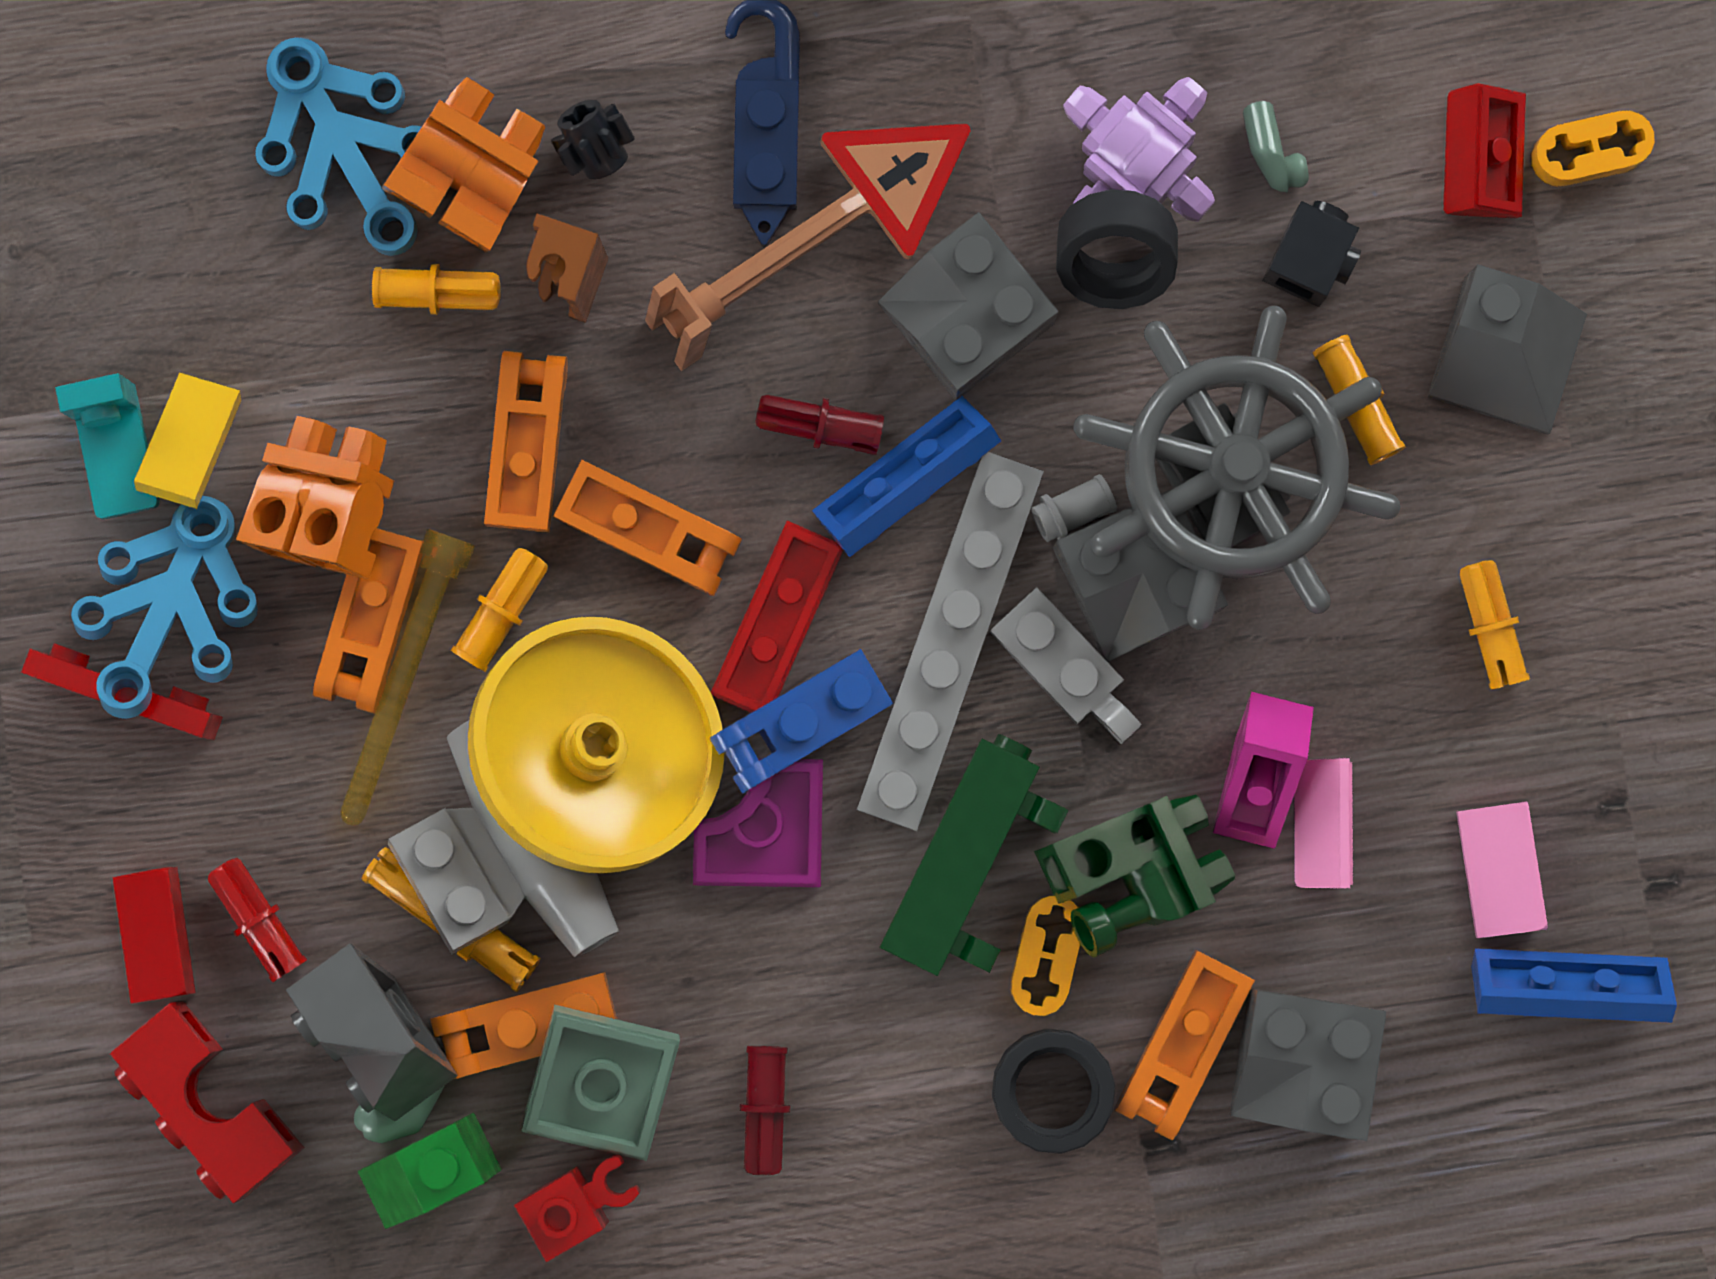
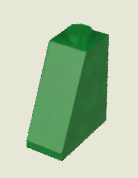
[357,1112,502,1229]

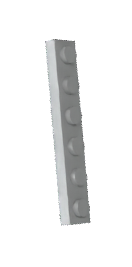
[857,452,1044,831]

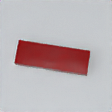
[711,520,844,713]

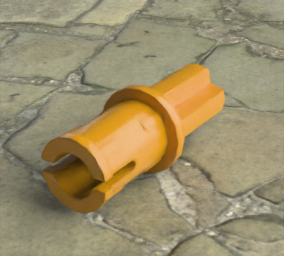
[372,264,501,315]
[450,548,548,672]
[1460,560,1530,690]

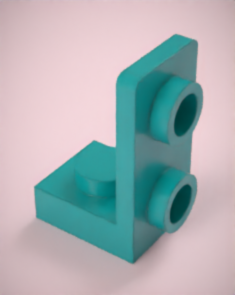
[55,373,160,520]

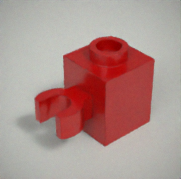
[514,1155,641,1262]

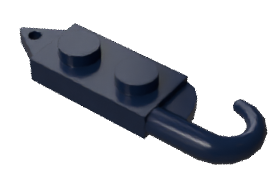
[725,0,800,248]

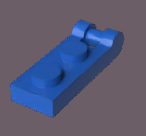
[709,649,894,794]

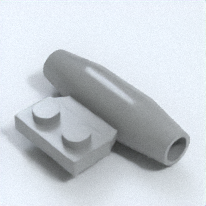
[388,720,619,958]

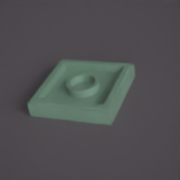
[522,1004,680,1161]

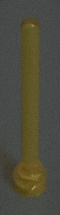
[340,529,475,826]

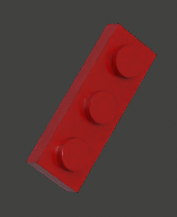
[21,643,223,741]

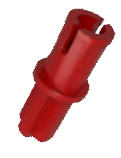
[208,858,307,983]

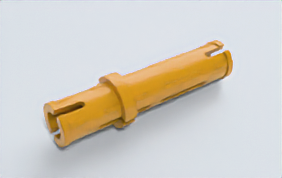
[361,847,541,992]

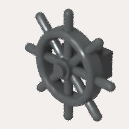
[1073,306,1400,630]

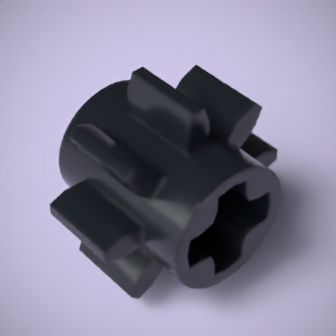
[551,100,635,179]

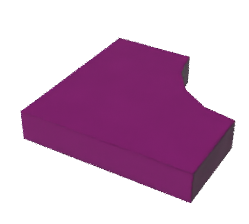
[693,758,823,887]

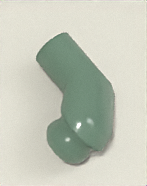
[1243,101,1309,192]
[354,1086,445,1143]

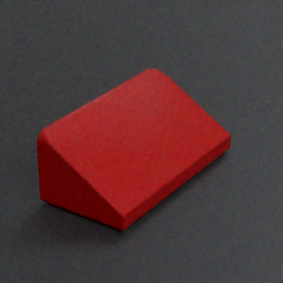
[1443,83,1526,218]
[112,867,196,1004]

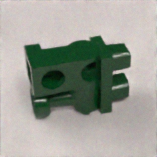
[1034,795,1236,958]

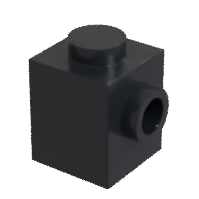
[1262,200,1362,307]

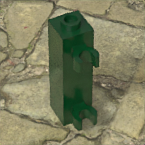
[879,734,1069,976]

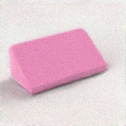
[1294,758,1353,888]
[1456,802,1548,938]

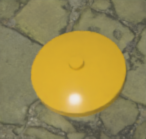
[468,617,724,873]

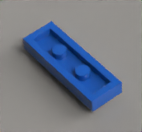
[812,396,1001,557]
[1471,949,1677,1023]

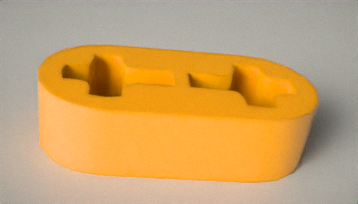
[1531,110,1655,186]
[1010,896,1080,1016]

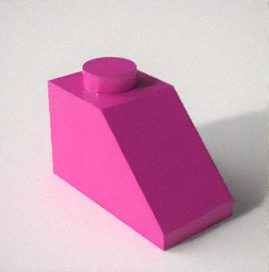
[1213,691,1314,849]

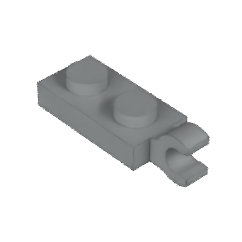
[990,587,1142,744]

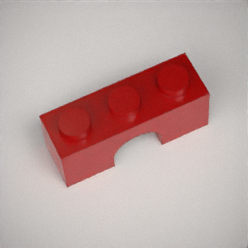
[109,1001,304,1204]

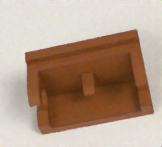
[526,213,609,323]

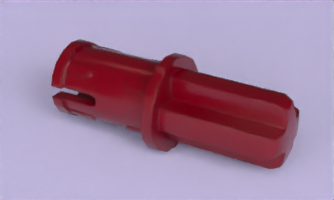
[755,395,884,456]
[740,1046,790,1175]

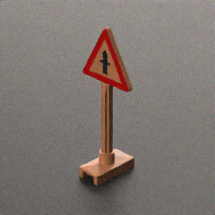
[645,124,971,371]

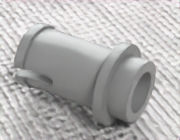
[1031,474,1117,542]

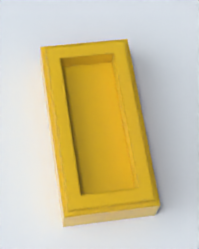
[134,372,241,509]

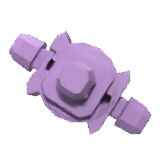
[1063,77,1215,222]

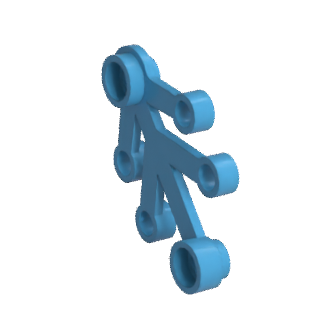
[255,38,421,256]
[71,496,258,719]

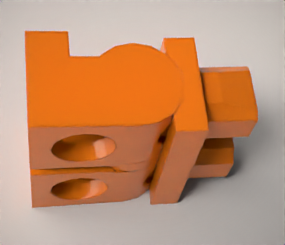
[381,77,546,252]
[236,416,394,579]

